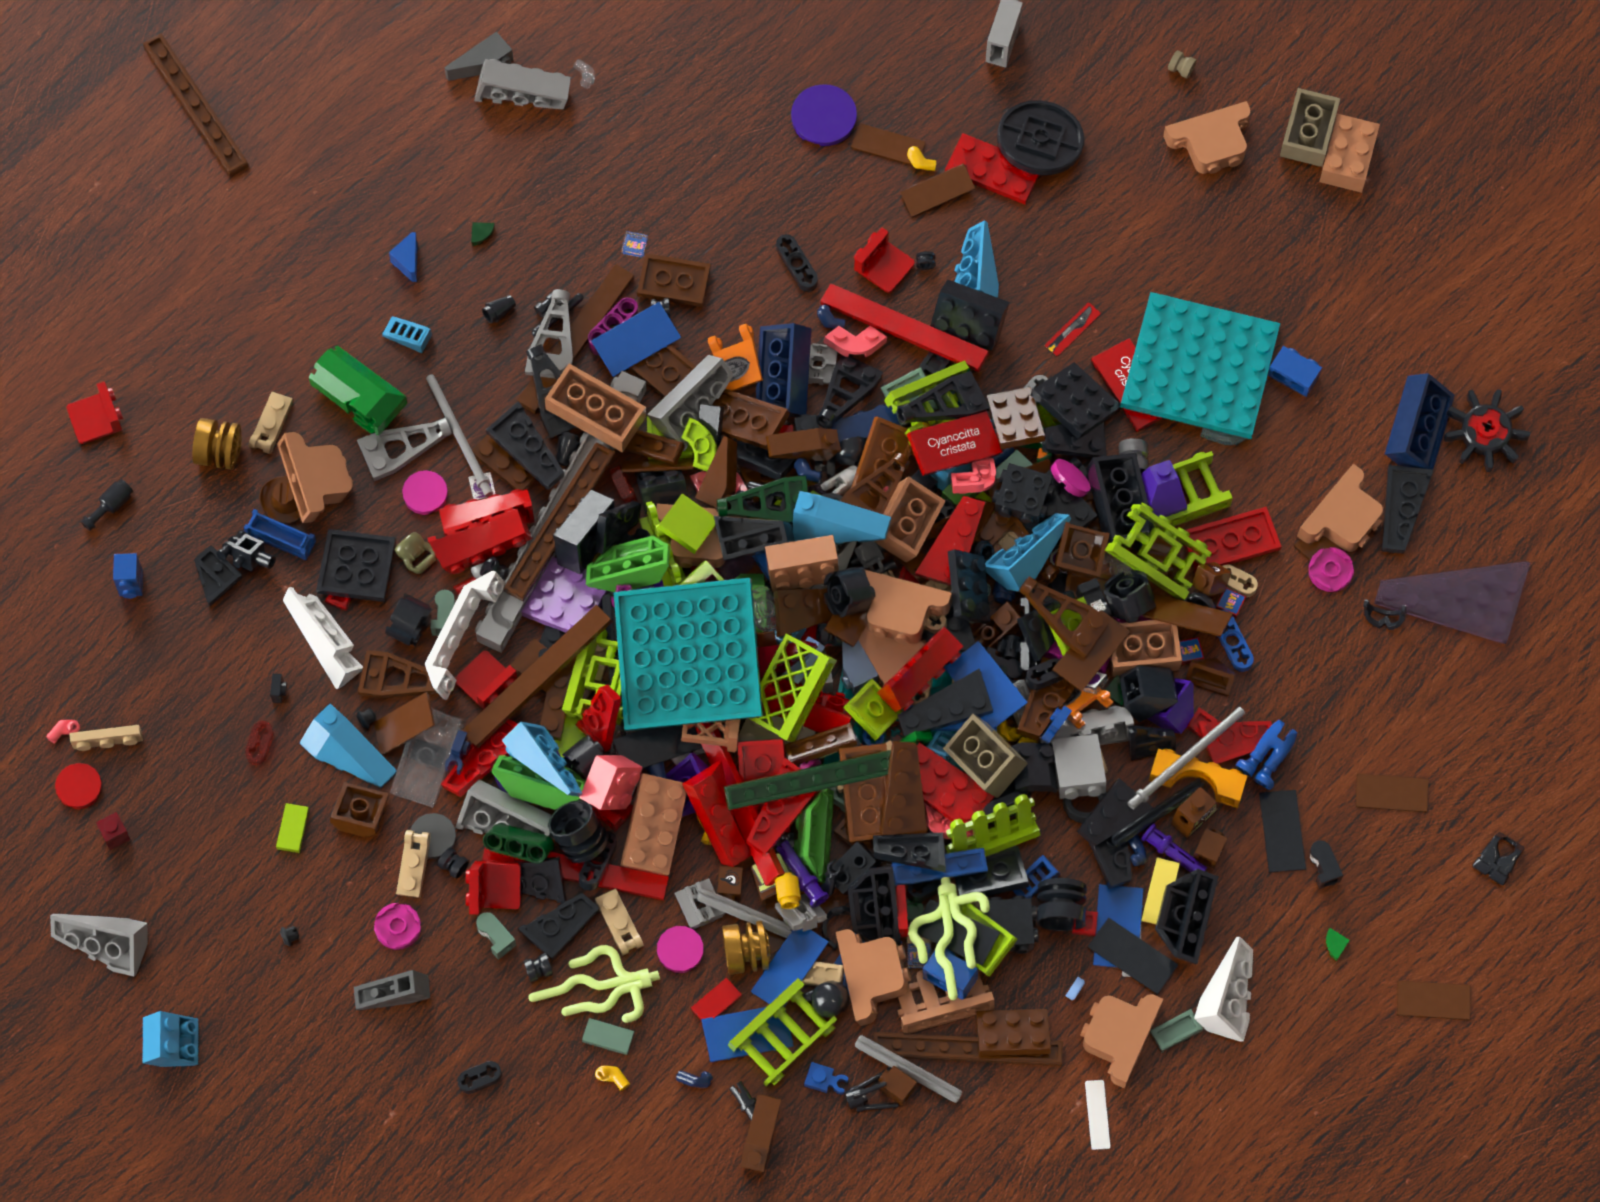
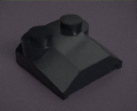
[1011,742,1058,793]

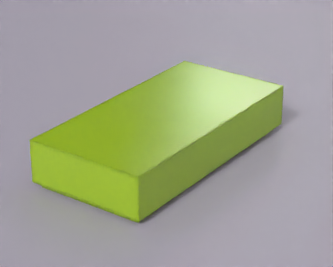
[276,803,309,853]

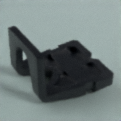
[1472,832,1525,886]

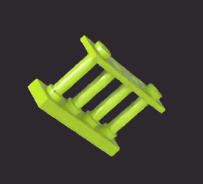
[1154,451,1233,531]
[728,978,837,1087]

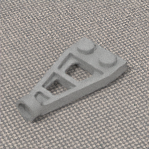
[525,289,573,379]
[357,418,452,481]

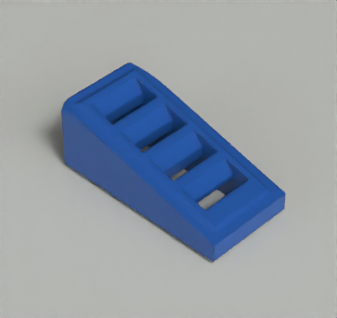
[1013,855,1061,899]

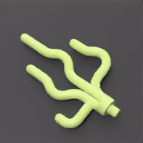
[908,877,990,1000]
[528,945,660,1023]

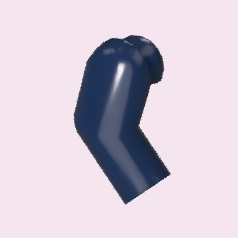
[817,305,846,329]
[794,458,822,483]
[1128,835,1147,866]
[676,1070,713,1088]

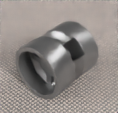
[1118,439,1148,474]

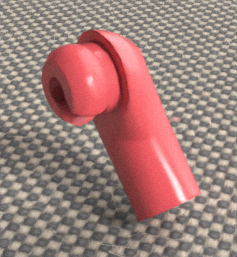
[46,719,80,744]

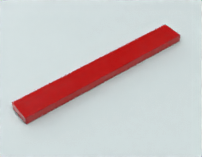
[820,283,989,372]
[695,722,785,886]
[482,847,669,901]

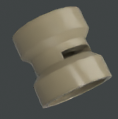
[1168,50,1197,79]

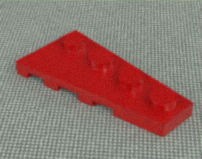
[441,719,518,797]

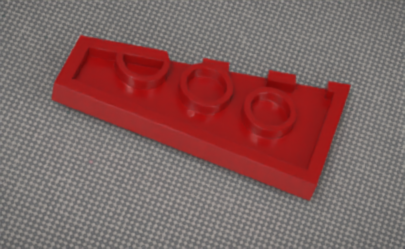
[915,496,985,586]
[746,758,819,857]

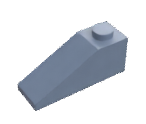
[841,640,879,695]

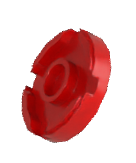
[55,763,103,809]

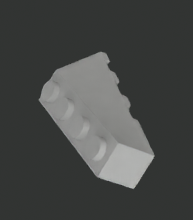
[474,59,571,110]
[647,355,734,451]
[1038,706,1134,746]
[455,780,554,849]

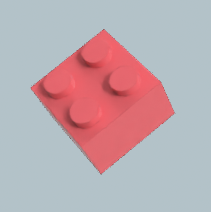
[579,755,643,810]

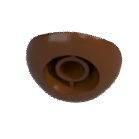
[259,476,301,523]

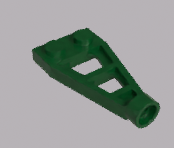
[716,476,808,524]

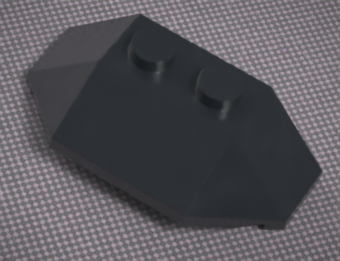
[848,866,901,946]
[1155,869,1219,965]

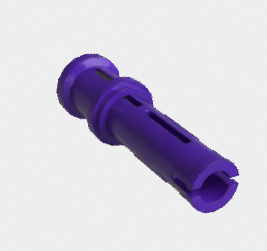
[1141,823,1208,873]
[776,841,829,908]

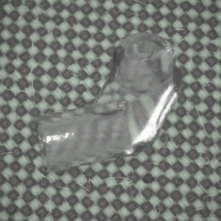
[573,59,595,89]

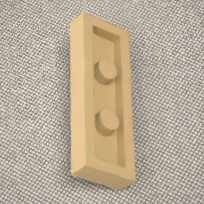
[70,725,143,751]

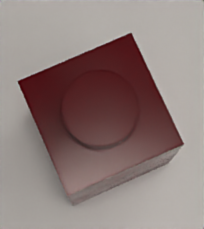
[95,812,131,850]

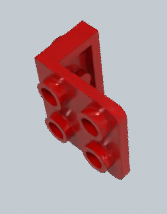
[854,227,915,293]
[66,381,123,444]
[455,651,517,710]
[466,861,521,915]

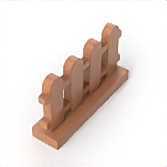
[898,958,994,1034]

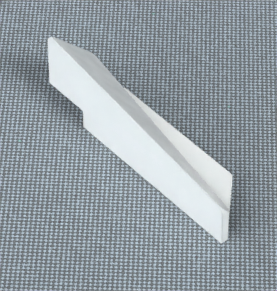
[283,587,363,689]

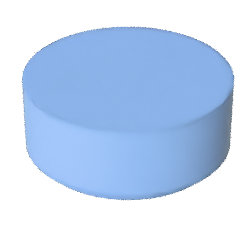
[1065,977,1085,1000]

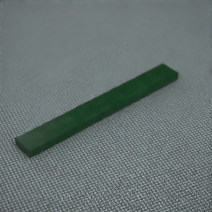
[724,750,891,810]

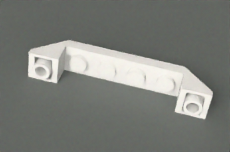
[425,571,505,700]

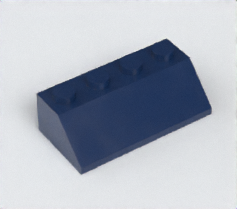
[756,323,812,418]
[1385,373,1455,470]

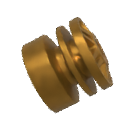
[192,418,242,470]
[722,920,770,975]

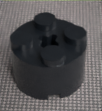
[824,567,876,618]
[1104,570,1156,623]
[385,593,432,647]
[562,735,605,780]

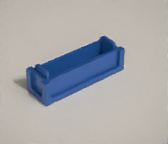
[244,509,316,560]

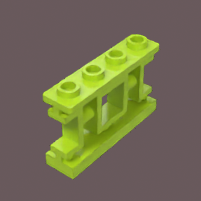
[884,360,990,446]
[1104,503,1212,600]
[562,630,623,726]

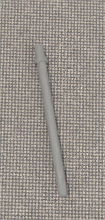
[426,374,493,497]
[1127,707,1245,810]

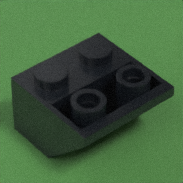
[635,470,688,514]
[1119,665,1178,723]

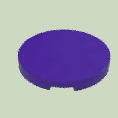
[791,84,857,146]

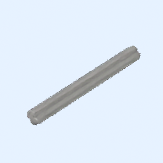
[697,888,792,938]
[855,1035,962,1103]

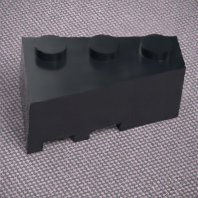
[714,516,795,561]

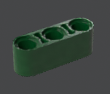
[483,823,554,863]

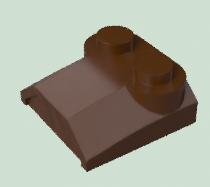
[1054,522,1110,578]
[330,781,389,837]

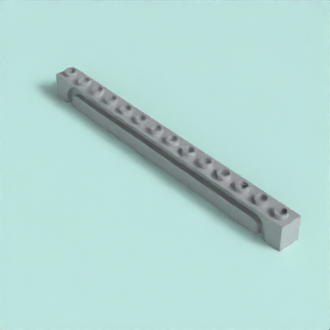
[475,371,647,653]

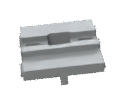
[808,343,837,385]
[675,878,725,929]
[775,894,827,932]

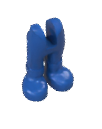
[1235,719,1298,790]

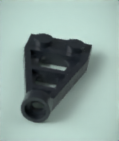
[526,344,576,439]
[816,355,883,429]
[897,371,990,424]

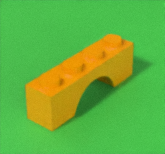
[1149,749,1247,808]

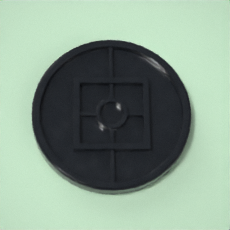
[997,100,1084,175]

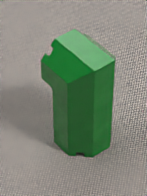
[309,345,408,436]

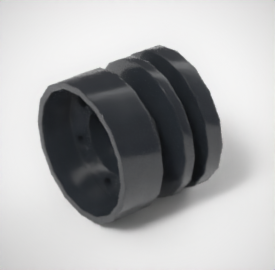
[548,800,609,863]
[1037,878,1087,931]

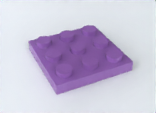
[521,557,610,633]

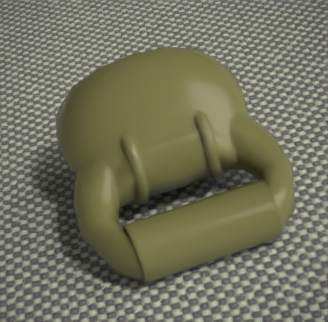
[395,532,437,574]

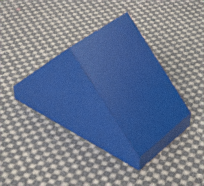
[389,232,418,282]

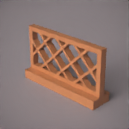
[681,719,741,752]

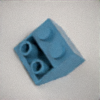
[143,1011,198,1067]

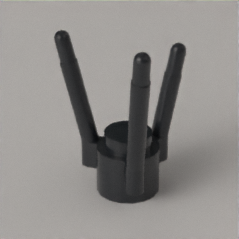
[845,1067,899,1112]

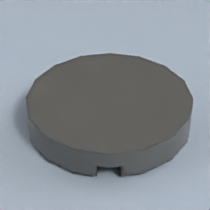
[411,813,456,859]

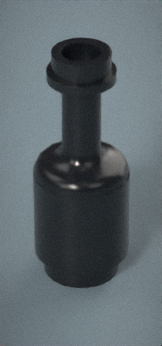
[81,479,134,531]

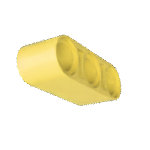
[1141,858,1180,925]

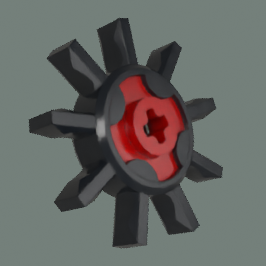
[1444,389,1530,472]

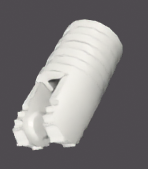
[820,465,858,495]

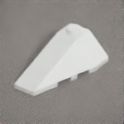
[1194,937,1253,1041]

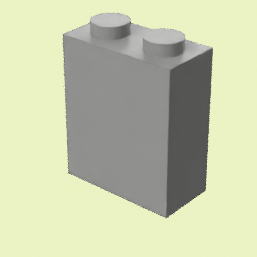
[985,0,1023,67]
[1052,734,1106,799]

